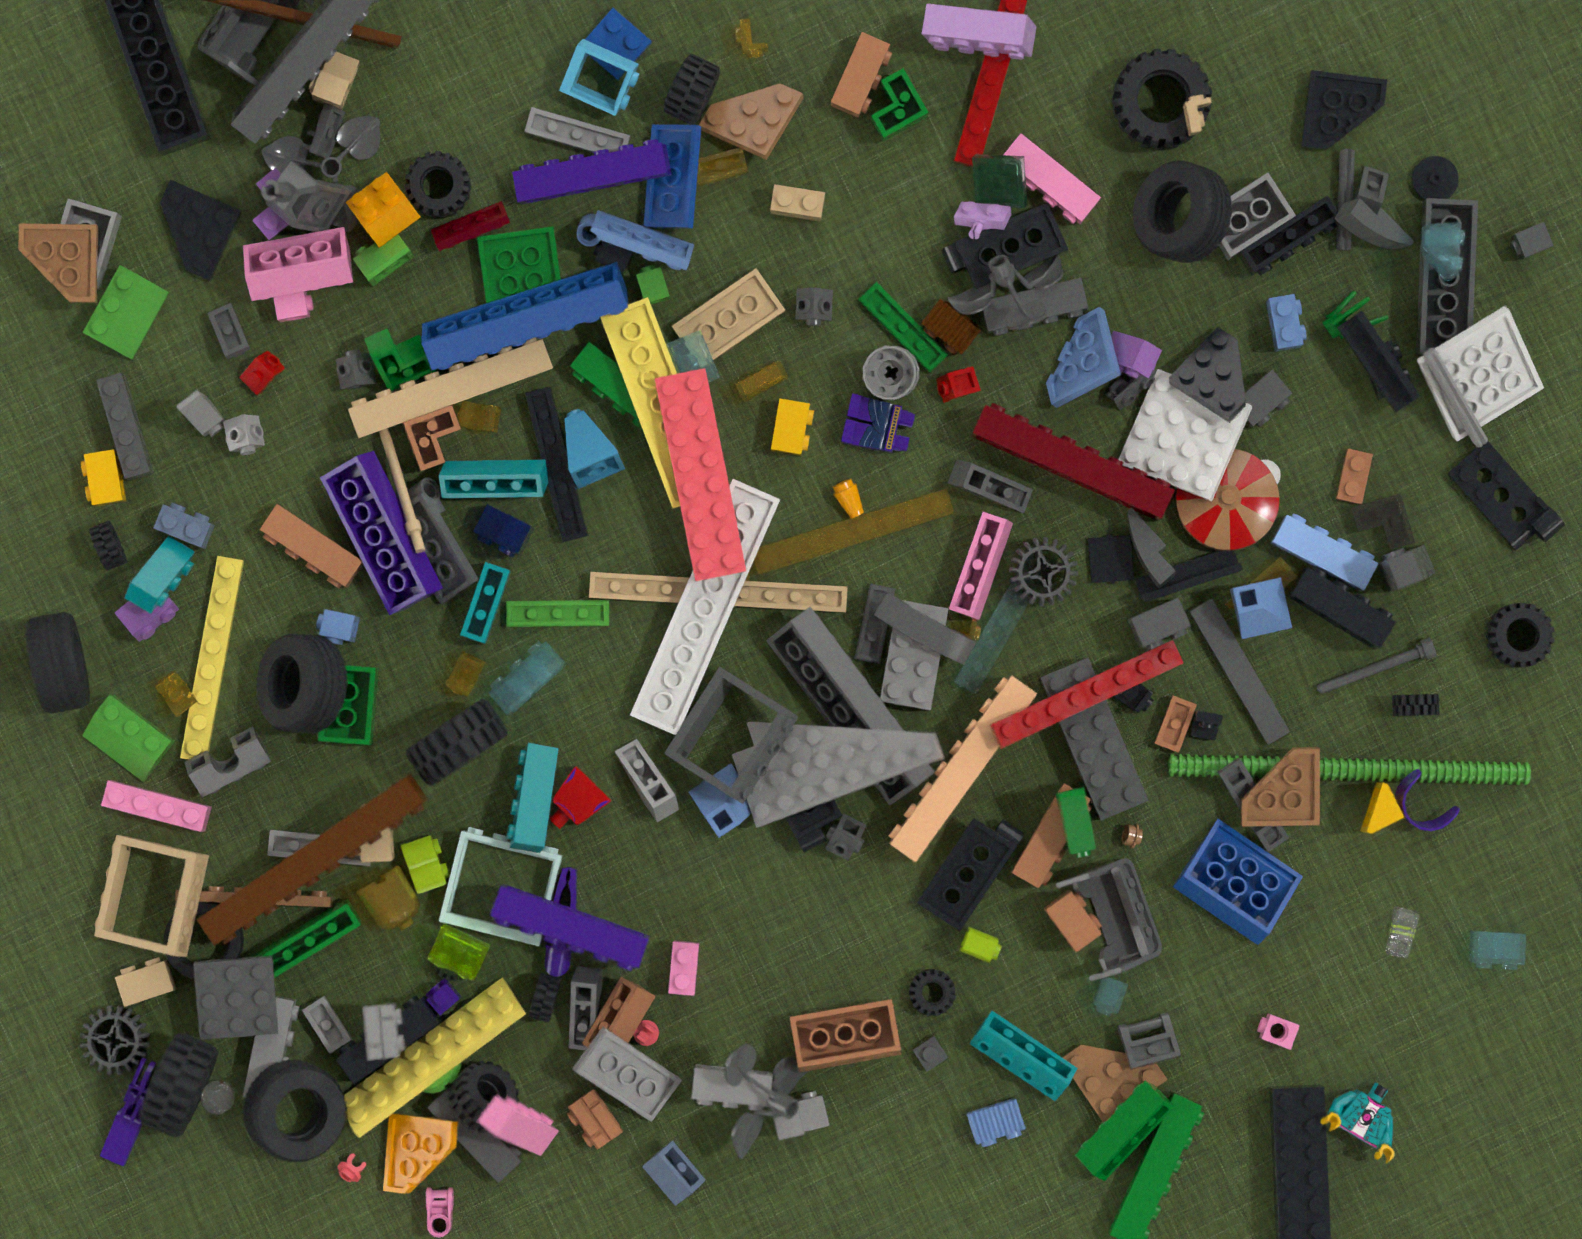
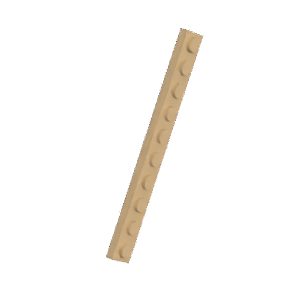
[589,572,847,613]

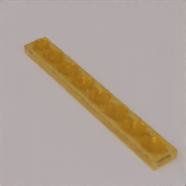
[754,489,954,575]

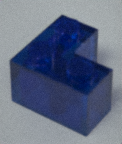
[473,504,534,558]

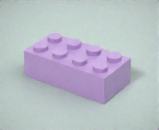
[922,4,1036,60]

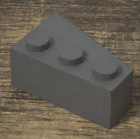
[1378,545,1436,592]

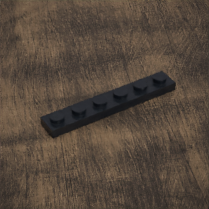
[525,386,589,542]

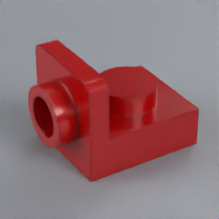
[936,366,981,403]

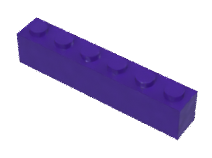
[512,139,671,205]

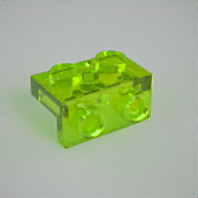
[427,924,491,980]

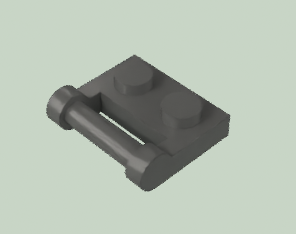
[1117,1012,1181,1070]

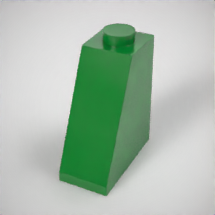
[1055,788,1096,858]

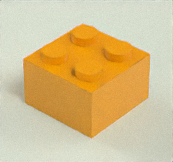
[346,172,420,248]

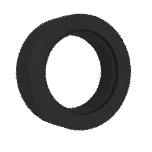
[163,902,244,979]

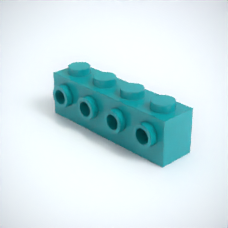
[439,460,548,498]
[507,743,559,853]
[969,1011,1078,1101]

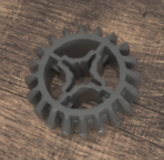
[1008,537,1078,606]
[80,1005,150,1075]

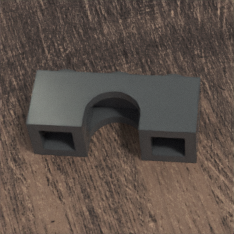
[185,726,271,797]

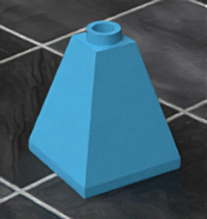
[565,409,625,489]

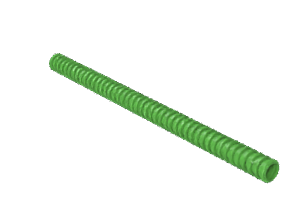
[1168,754,1531,785]

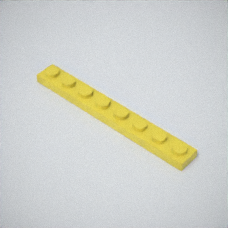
[180,556,244,760]

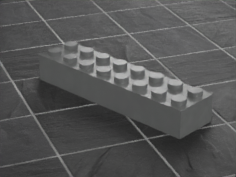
[231,0,379,144]
[766,607,935,805]

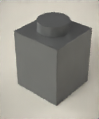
[1510,222,1554,260]

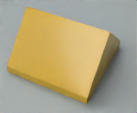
[1360,782,1404,834]

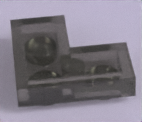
[1350,493,1415,550]

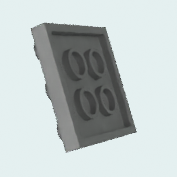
[194,955,278,1040]

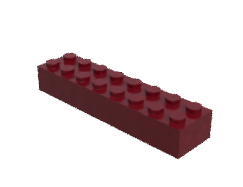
[971,403,1174,521]

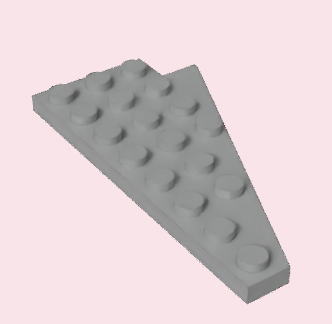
[732,722,944,828]

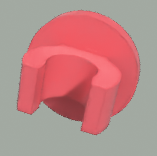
[633,1020,659,1046]
[338,1153,366,1182]

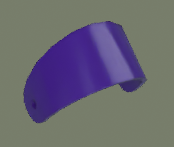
[1394,769,1460,831]

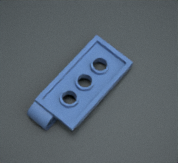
[576,210,694,270]

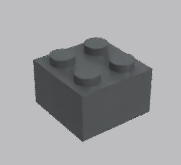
[1127,598,1191,651]

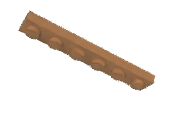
[175,886,333,907]

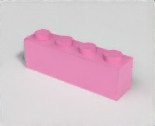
[1000,134,1101,224]
[949,512,1013,620]
[101,780,212,832]
[478,1096,559,1156]

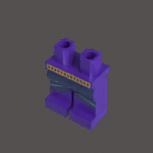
[841,393,915,453]

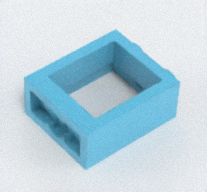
[559,39,639,116]

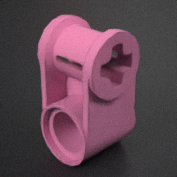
[426,1187,454,1237]

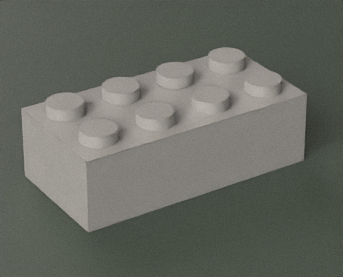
[880,600,949,710]

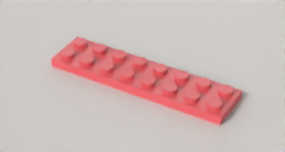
[655,368,747,582]

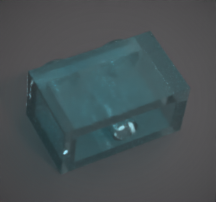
[1469,931,1526,970]

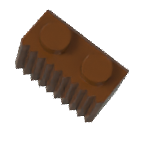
[922,297,982,355]

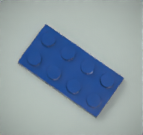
[644,125,701,229]

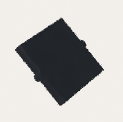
[1088,534,1134,584]

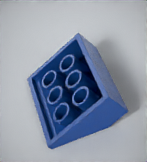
[1173,819,1303,945]

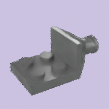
[262,161,351,232]

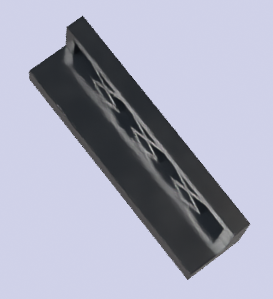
[1337,311,1420,413]
[1135,551,1243,603]

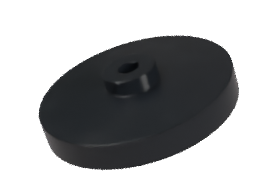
[1412,156,1459,200]

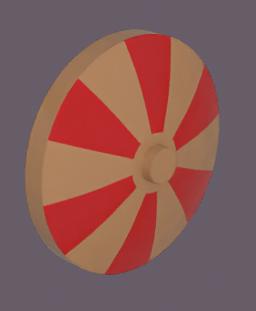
[1176,449,1279,551]

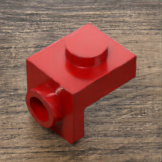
[239,351,285,395]

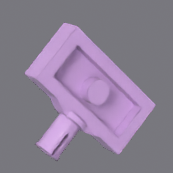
[954,202,1011,239]

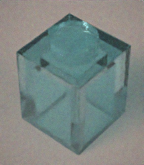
[1092,977,1128,1016]

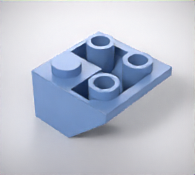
[1230,578,1292,639]
[688,763,751,837]

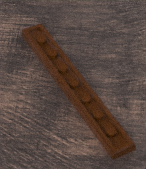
[203,0,402,49]

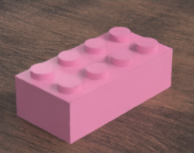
[243,227,353,301]

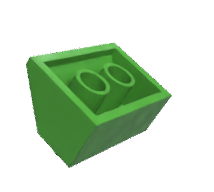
[83,265,169,360]
[82,694,175,782]

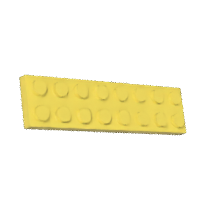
[600,297,680,509]
[344,977,526,1138]

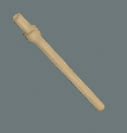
[379,428,425,553]

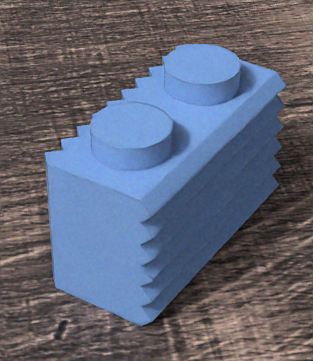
[966,1098,1025,1147]

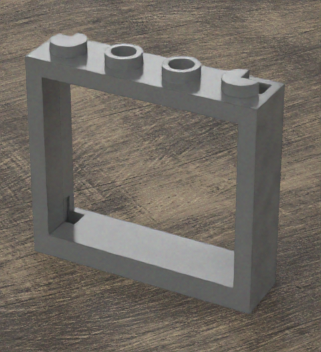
[664,666,798,804]

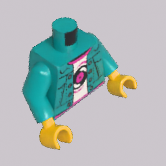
[1320,1082,1394,1163]

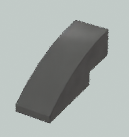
[1334,198,1414,250]
[1127,508,1176,589]

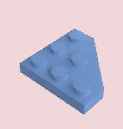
[1046,307,1121,408]

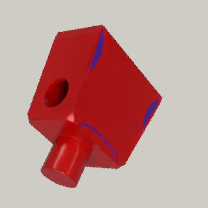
[549,766,612,829]

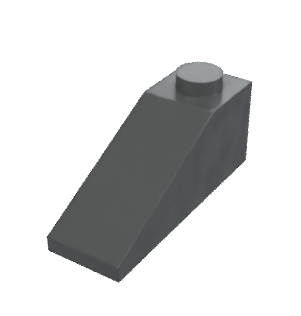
[948,460,1033,513]
[569,966,603,1050]

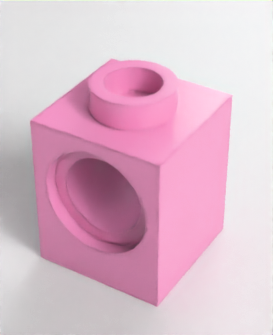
[273,291,314,322]
[1257,1013,1300,1050]

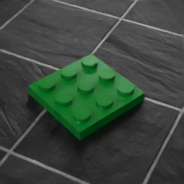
[477,226,561,303]

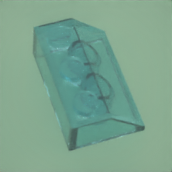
[489,641,568,716]

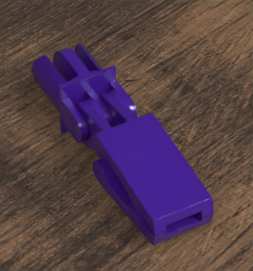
[545,867,577,977]
[100,1057,157,1167]

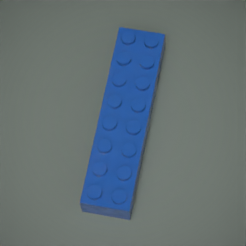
[421,262,628,370]

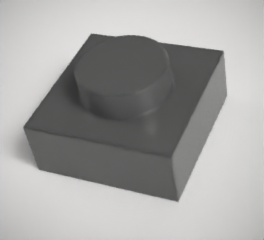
[913,1035,948,1072]

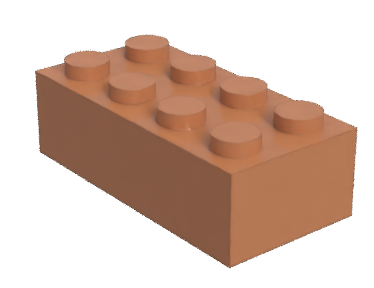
[790,999,901,1072]

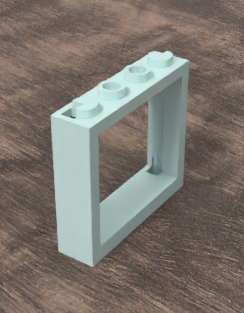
[439,827,563,946]

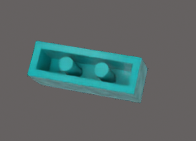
[125,536,195,614]
[460,562,511,644]

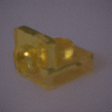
[154,671,197,717]

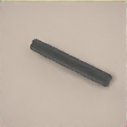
[1336,149,1355,251]

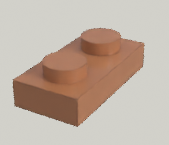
[1336,449,1373,505]
[1154,695,1197,753]

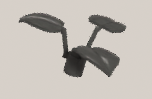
[262,116,380,232]
[948,254,1063,330]
[724,1044,809,1159]

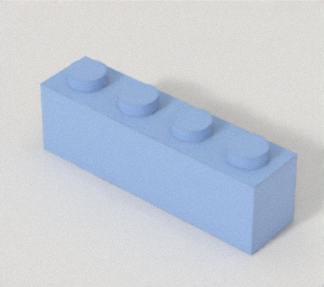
[1270,513,1378,591]

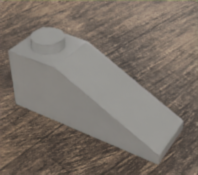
[177,391,226,437]
[615,739,679,822]

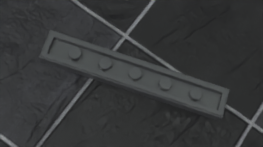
[1189,599,1290,745]

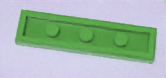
[506,600,609,627]

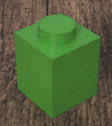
[636,265,670,305]

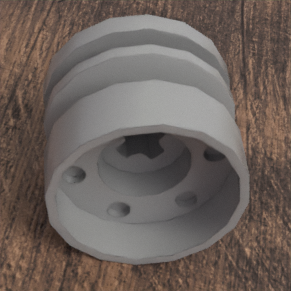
[863,346,919,400]

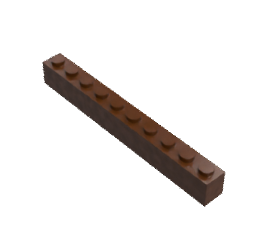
[197,774,428,945]

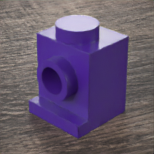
[426,978,462,1015]

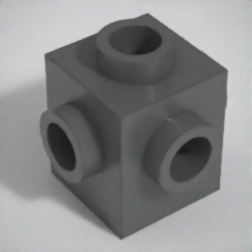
[795,287,833,326]
[335,350,376,389]
[825,814,866,860]

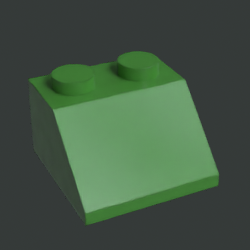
[353,234,414,287]

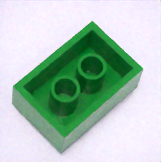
[318,665,379,745]

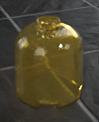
[356,865,420,931]

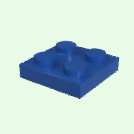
[585,8,652,81]

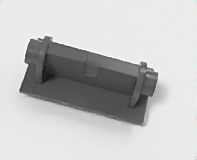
[1106,370,1156,410]

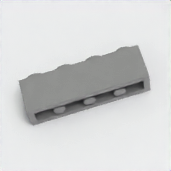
[243,996,299,1097]

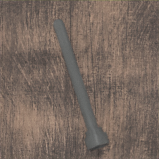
[1317,637,1437,694]

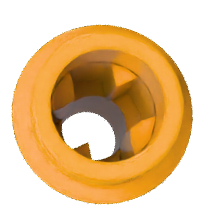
[833,478,864,519]

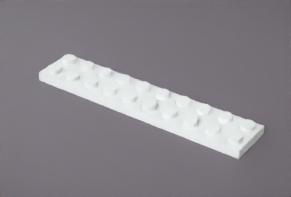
[630,479,780,735]

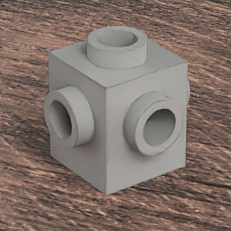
[223,414,265,455]

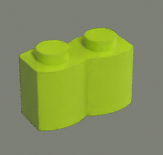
[401,835,450,894]
[959,927,1002,963]

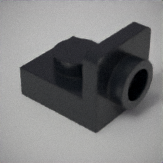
[1114,684,1154,713]
[1191,710,1223,740]

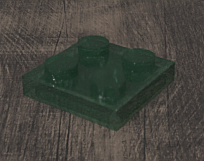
[972,154,1027,208]

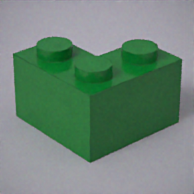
[871,68,929,142]
[364,328,436,391]

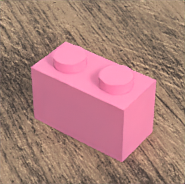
[668,940,699,996]

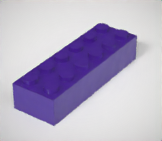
[320,451,443,616]
[490,884,649,971]

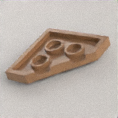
[699,83,804,160]
[18,224,98,303]
[1241,747,1320,826]
[1062,1044,1167,1122]

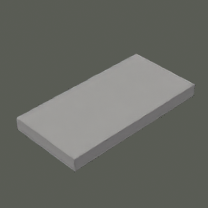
[572,1027,682,1122]

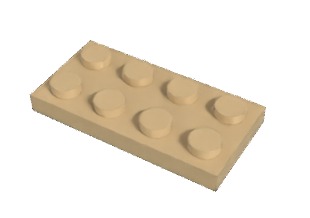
[672,268,785,369]

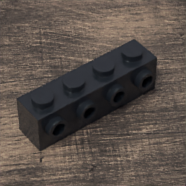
[1238,196,1338,276]

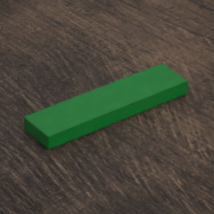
[858,282,948,373]

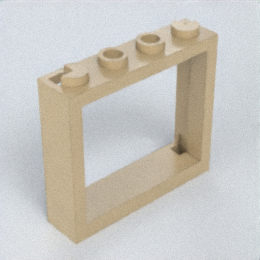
[94,835,209,957]

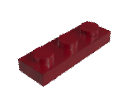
[431,201,510,251]

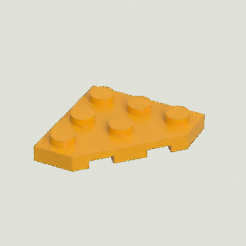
[383,1113,458,1194]

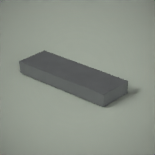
[854,583,895,664]

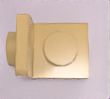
[1183,95,1212,136]

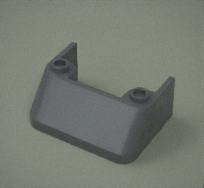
[198,0,315,87]
[1056,858,1162,981]

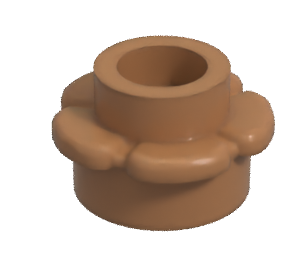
[1122,823,1143,849]

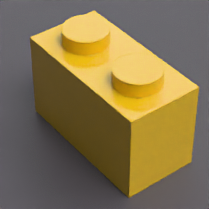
[771,399,814,456]
[81,449,126,507]

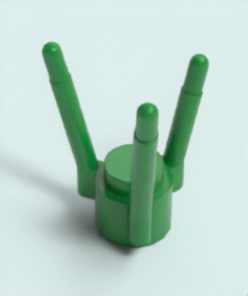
[1322,291,1389,339]

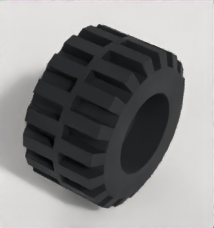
[664,54,720,125]
[405,151,471,219]
[1486,603,1555,668]
[448,1061,519,1133]

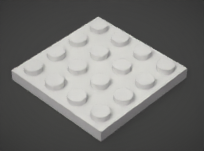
[1417,306,1544,441]
[1119,369,1252,501]

